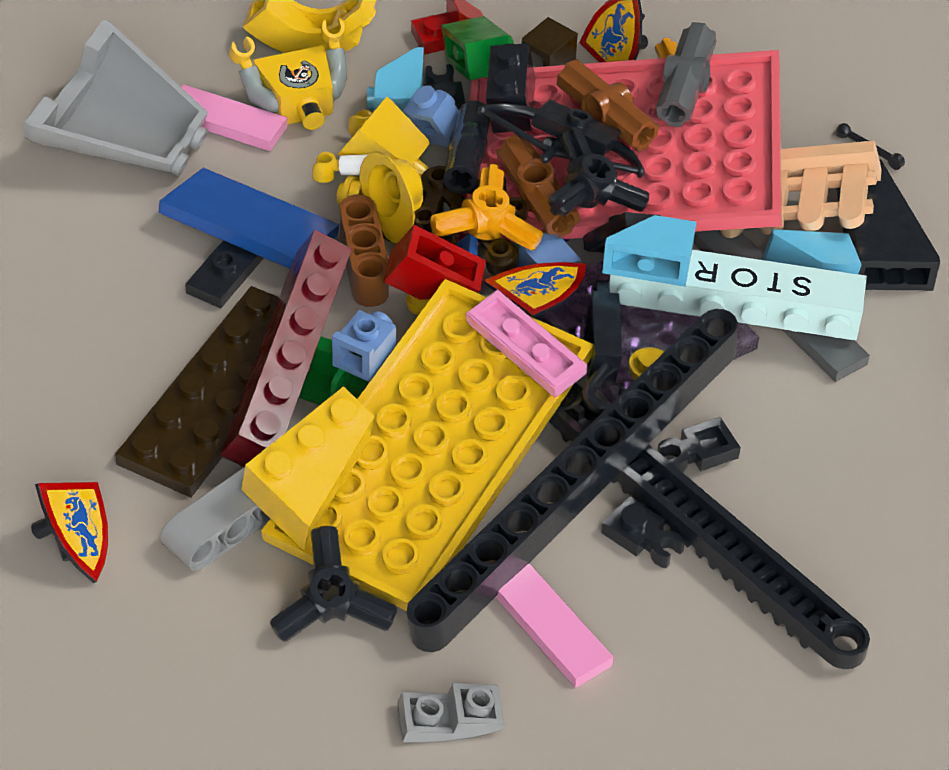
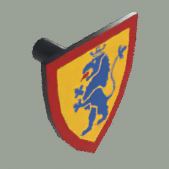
[579,0,648,63]
[484,262,587,321]
[31,482,108,583]

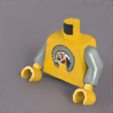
[228,18,347,130]

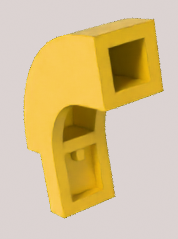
[242,0,376,53]

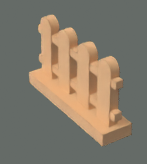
[720,141,882,238]

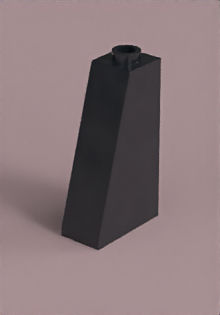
[836,159,940,291]

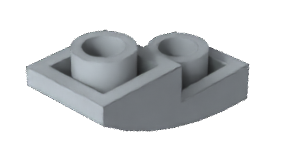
[397,683,504,742]

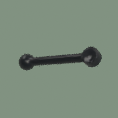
[836,123,905,170]

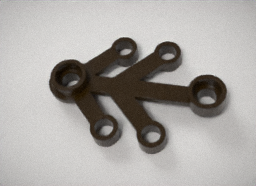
[414,166,528,276]

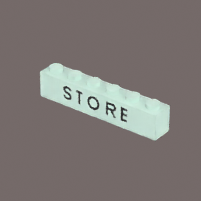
[609,250,867,341]

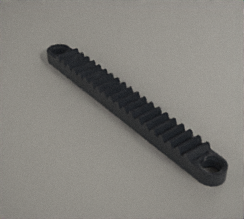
[548,382,870,669]

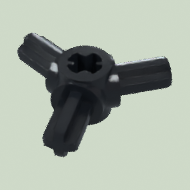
[547,128,650,216]
[270,526,397,642]

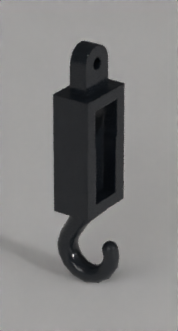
[581,279,627,415]

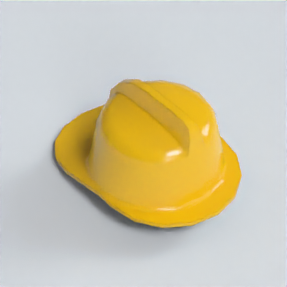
[360,152,423,243]

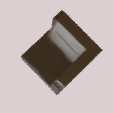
[521,17,578,67]

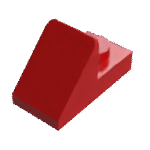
[411,0,483,55]

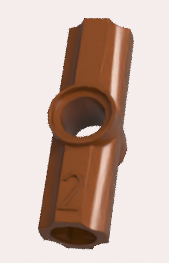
[556,59,659,152]
[496,135,580,238]

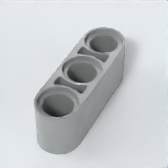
[160,467,270,571]

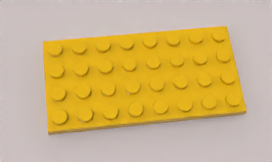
[261,279,593,611]

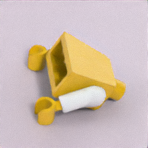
[312,97,429,183]

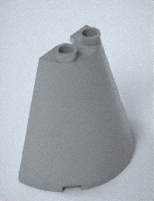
[23,19,208,177]

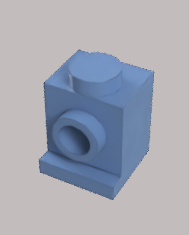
[402,86,459,147]
[332,310,396,382]

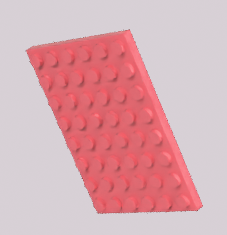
[457,50,782,244]

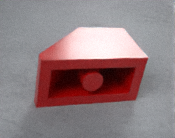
[383,225,486,300]

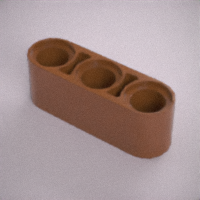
[340,194,389,307]

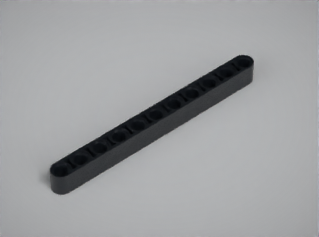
[406,309,738,652]

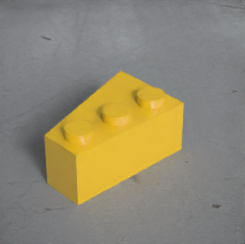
[241,386,375,551]

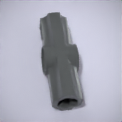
[656,22,717,127]

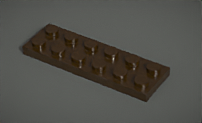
[115,286,279,498]

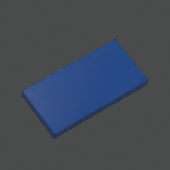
[158,167,340,269]

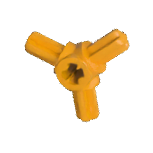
[430,164,543,251]

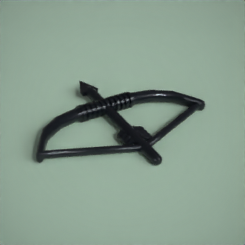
[478,103,644,178]

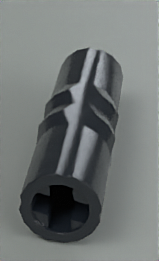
[443,100,490,194]

